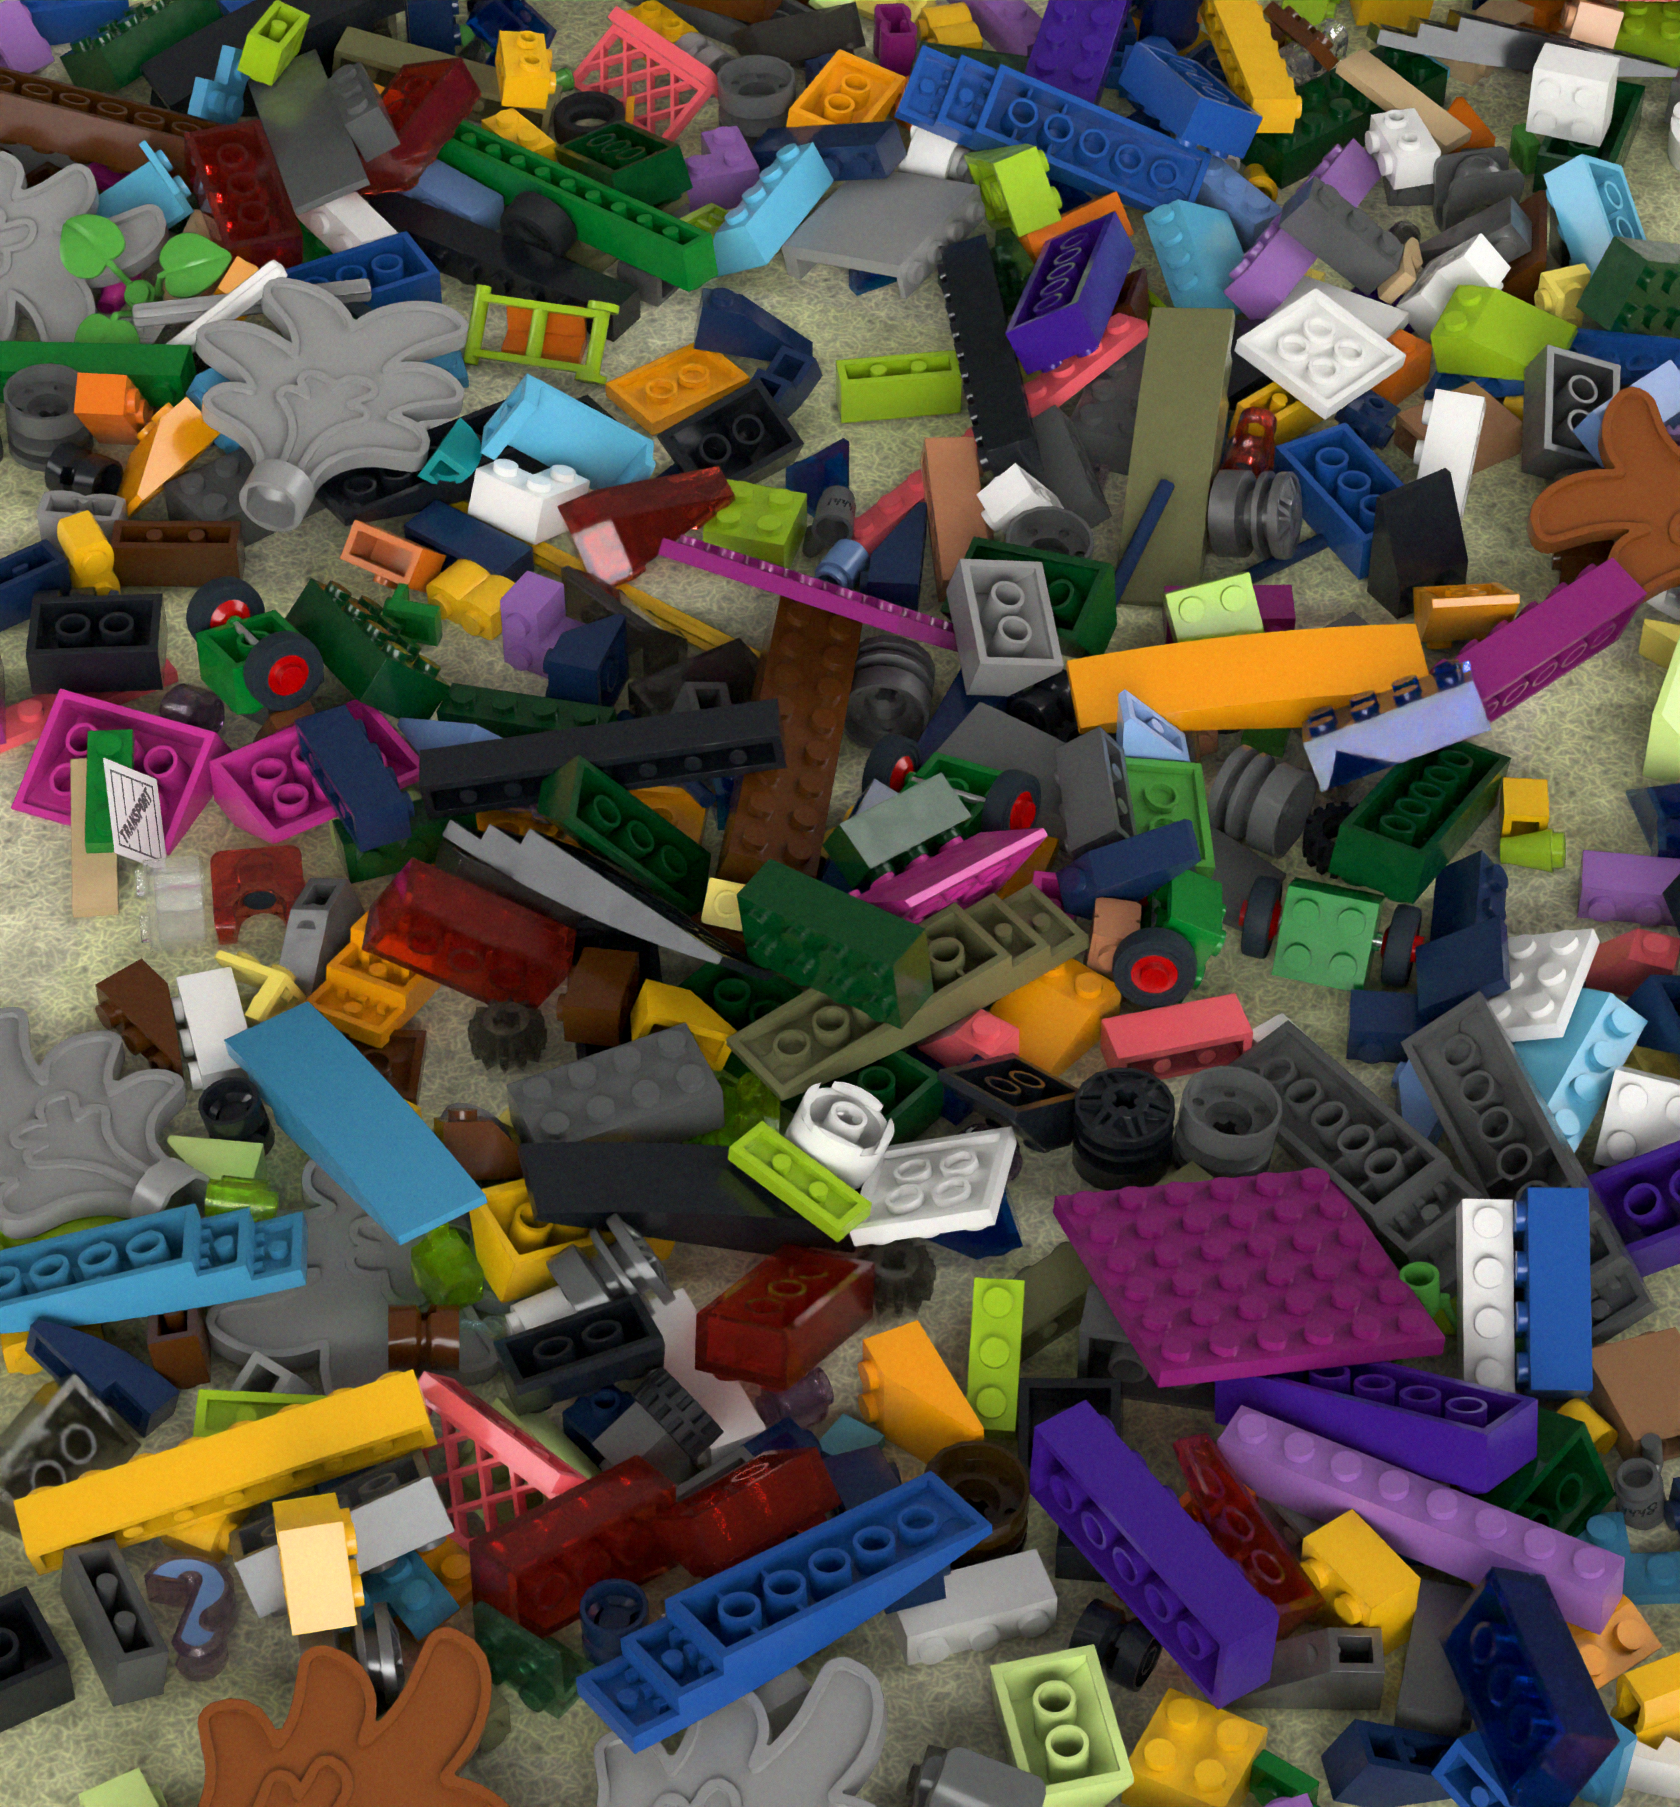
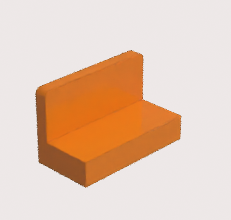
[501,305,587,364]

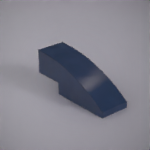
[749,345,823,419]
[25,1320,180,1438]

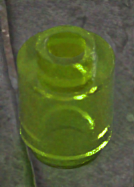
[204,1175,279,1223]

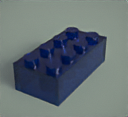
[1302,659,1492,792]
[1438,1566,1620,1807]

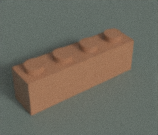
[920,436,994,602]

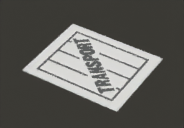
[103,758,168,872]

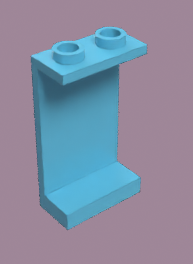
[96,140,194,229]
[480,373,656,518]

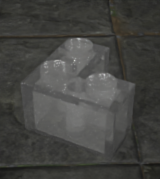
[135,855,208,952]

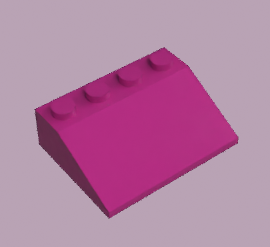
[11,689,232,855]
[209,699,420,845]
[848,828,1048,925]

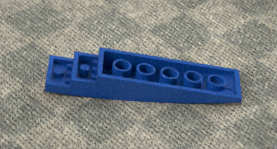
[894,45,1212,213]
[576,1471,993,1754]

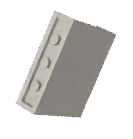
[782,171,985,299]

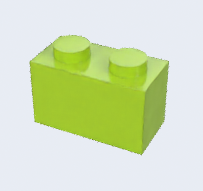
[237,0,310,86]

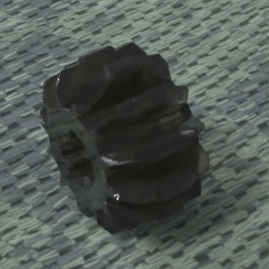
[468,995,548,1075]
[853,1238,936,1318]

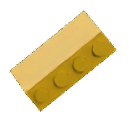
[469,1179,676,1304]

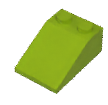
[964,143,1062,237]
[1430,284,1578,381]

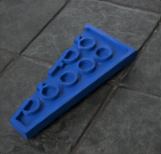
[1424,328,1680,401]

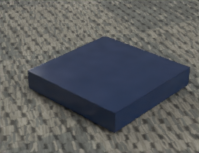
[1415,915,1511,1021]

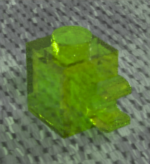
[411,1222,484,1310]

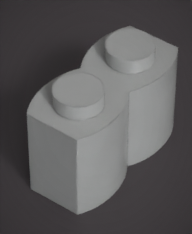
[36,490,128,556]

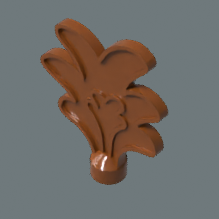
[1526,387,1680,605]
[197,1627,510,1807]

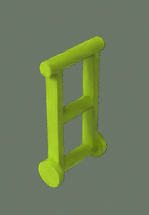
[463,284,620,386]

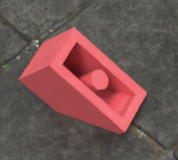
[1586,928,1680,997]
[916,1009,1019,1069]

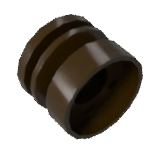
[924,1441,1030,1571]

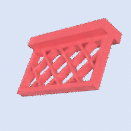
[572,6,718,142]
[384,1371,590,1587]

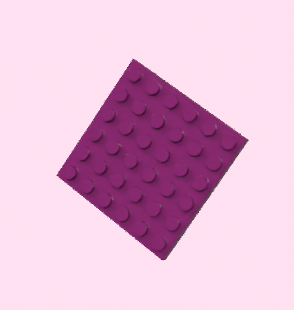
[658,534,958,652]
[1053,1167,1445,1388]

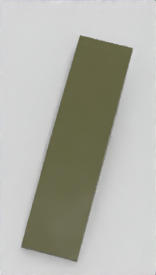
[1117,307,1235,607]
[726,883,1089,1101]

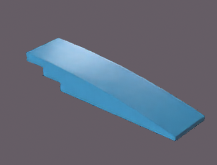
[224,1001,487,1245]
[0,1203,308,1334]

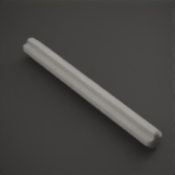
[132,278,372,328]

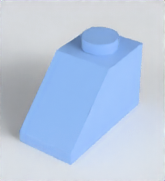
[1116,689,1190,762]

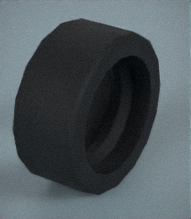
[554,91,625,145]
[500,191,577,258]

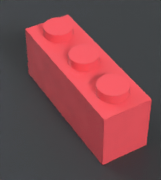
[1100,993,1253,1080]

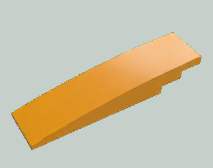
[1066,623,1433,734]
[303,806,564,1049]

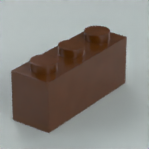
[110,520,246,587]

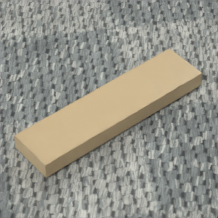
[1335,48,1472,155]
[70,758,119,918]

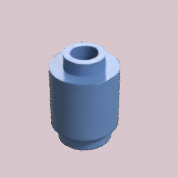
[815,539,870,590]

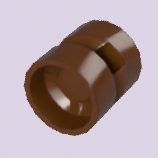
[388,1304,459,1370]

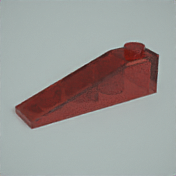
[557,466,736,595]
[1172,1433,1326,1642]

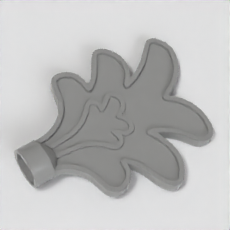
[0,151,169,342]
[195,278,469,532]
[0,1007,215,1239]
[205,1103,534,1395]
[593,1657,888,1807]

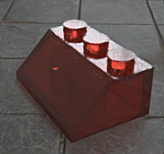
[643,1446,842,1578]

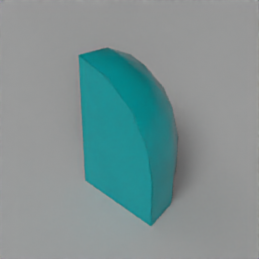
[418,417,482,484]

